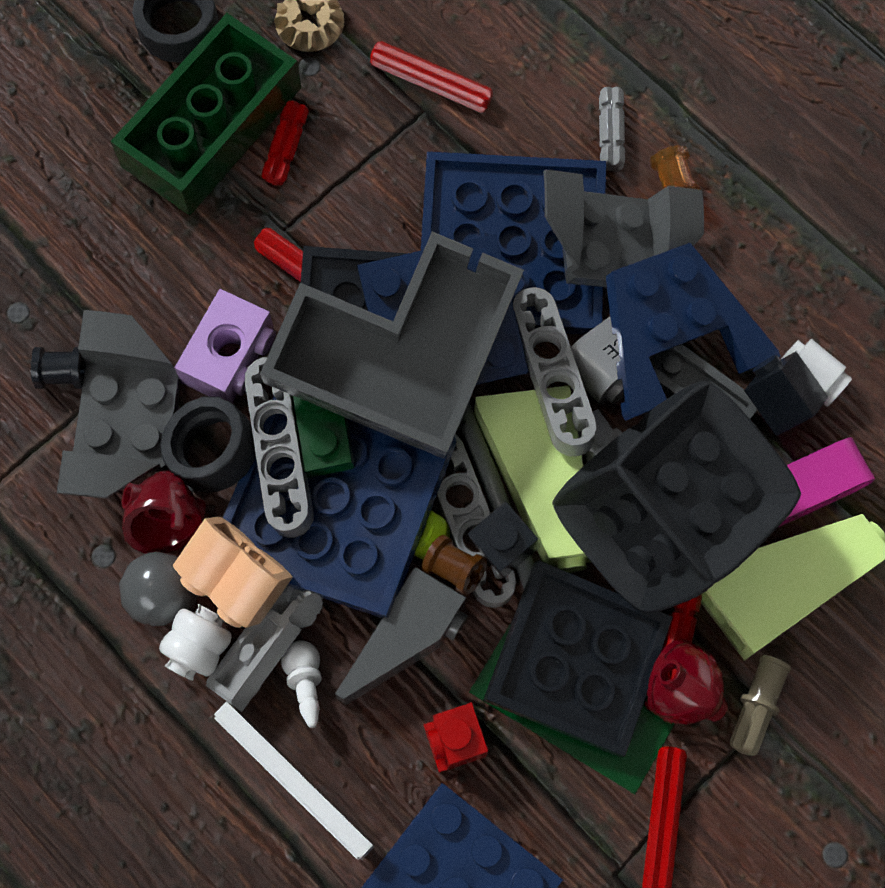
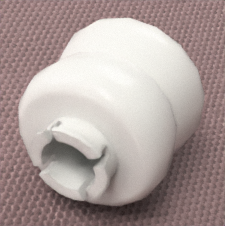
[159,604,232,681]

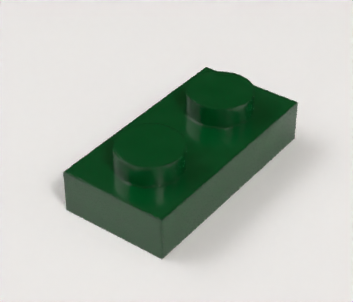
[293,396,355,478]

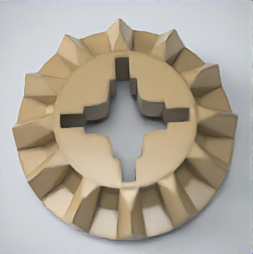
[274,0,344,52]

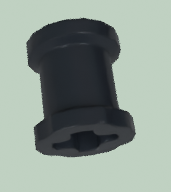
[31,347,86,389]

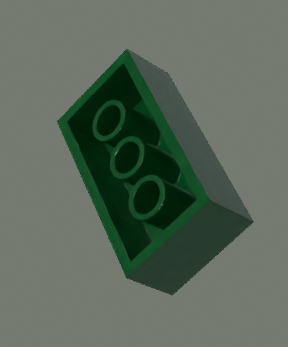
[110,13,301,216]

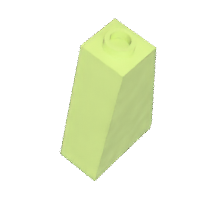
[474,385,591,573]
[701,514,885,661]

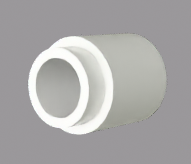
[781,339,852,406]

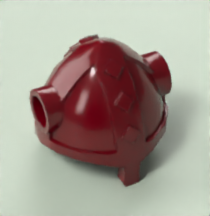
[122,471,205,554]
[643,639,728,725]

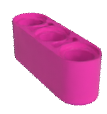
[778,437,875,528]

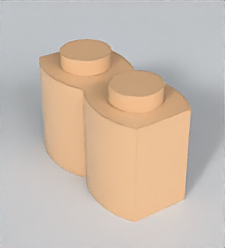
[173,516,293,628]

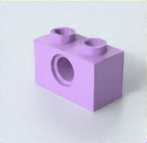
[175,289,276,403]

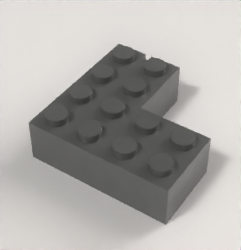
[260,231,524,459]

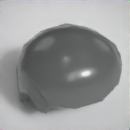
[119,552,198,626]

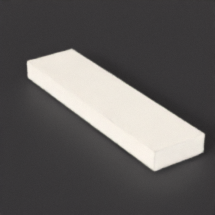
[214,701,374,860]

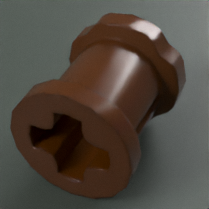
[422,535,487,597]

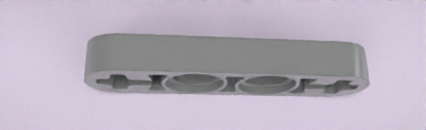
[513,287,597,457]
[245,357,314,538]
[436,434,516,608]

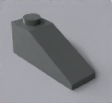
[335,567,468,705]

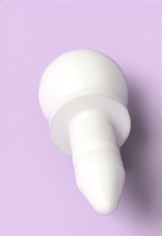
[281,640,322,728]

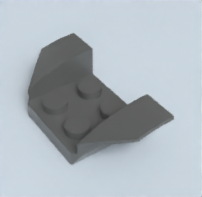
[543,169,704,287]
[57,310,181,499]

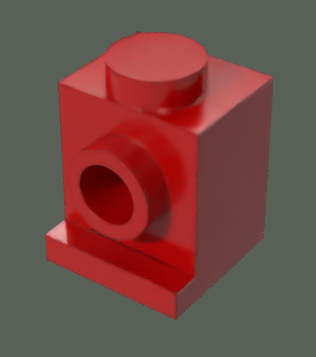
[423,702,488,773]

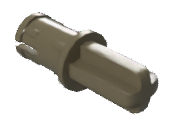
[730,655,791,756]

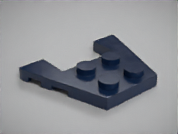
[606,243,781,421]

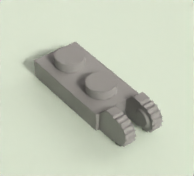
[206,586,324,712]

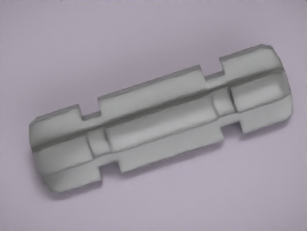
[599,87,625,172]

